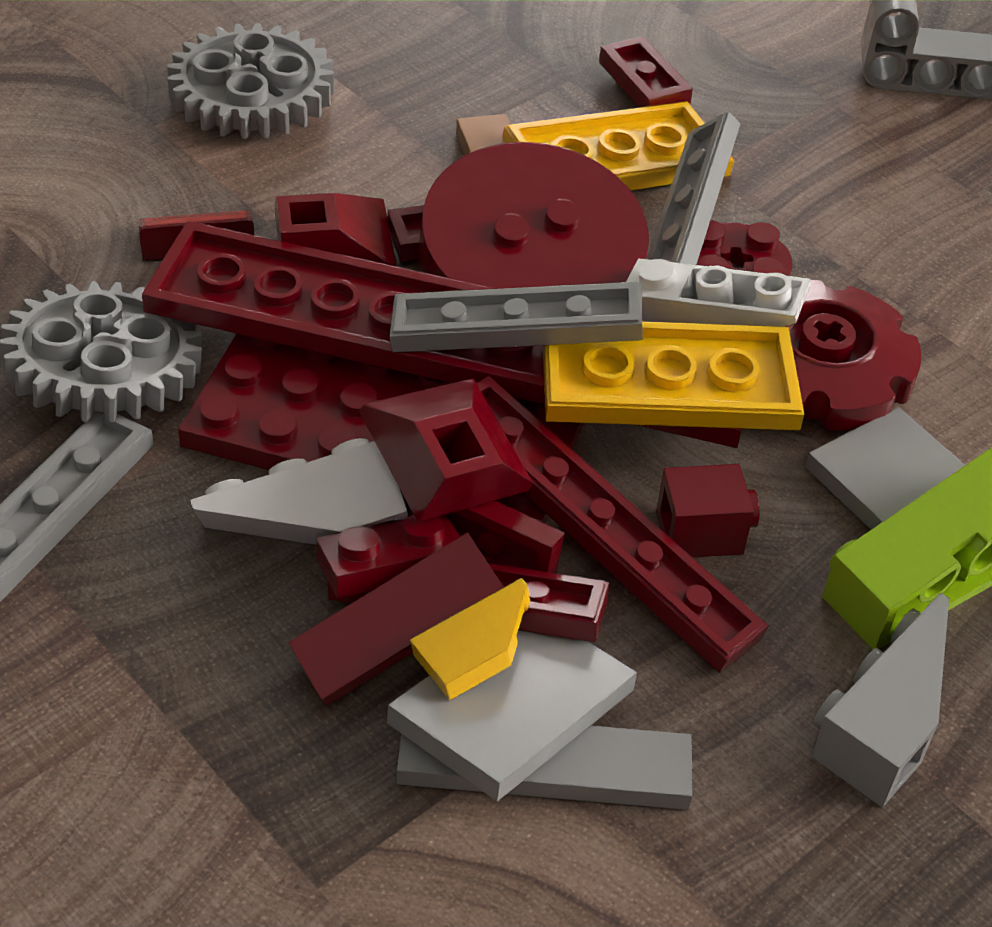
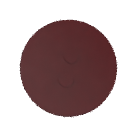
[419,142,649,289]

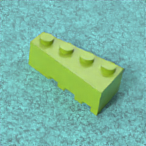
[822,447,992,649]

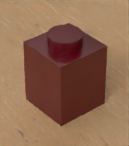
[656,463,760,558]

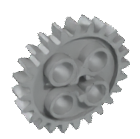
[167,23,334,139]
[0,281,202,422]

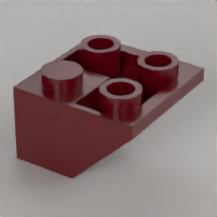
[274,193,397,267]
[359,378,533,522]

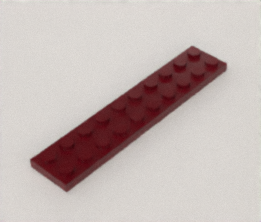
[142,221,742,448]

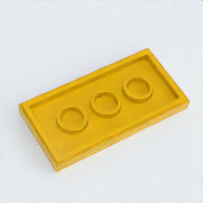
[502,102,734,190]
[543,321,804,430]

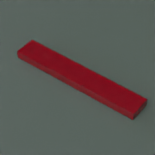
[477,376,769,673]

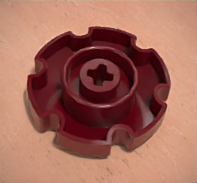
[784,280,921,431]

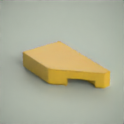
[410,578,530,701]

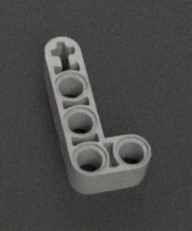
[861,0,992,100]

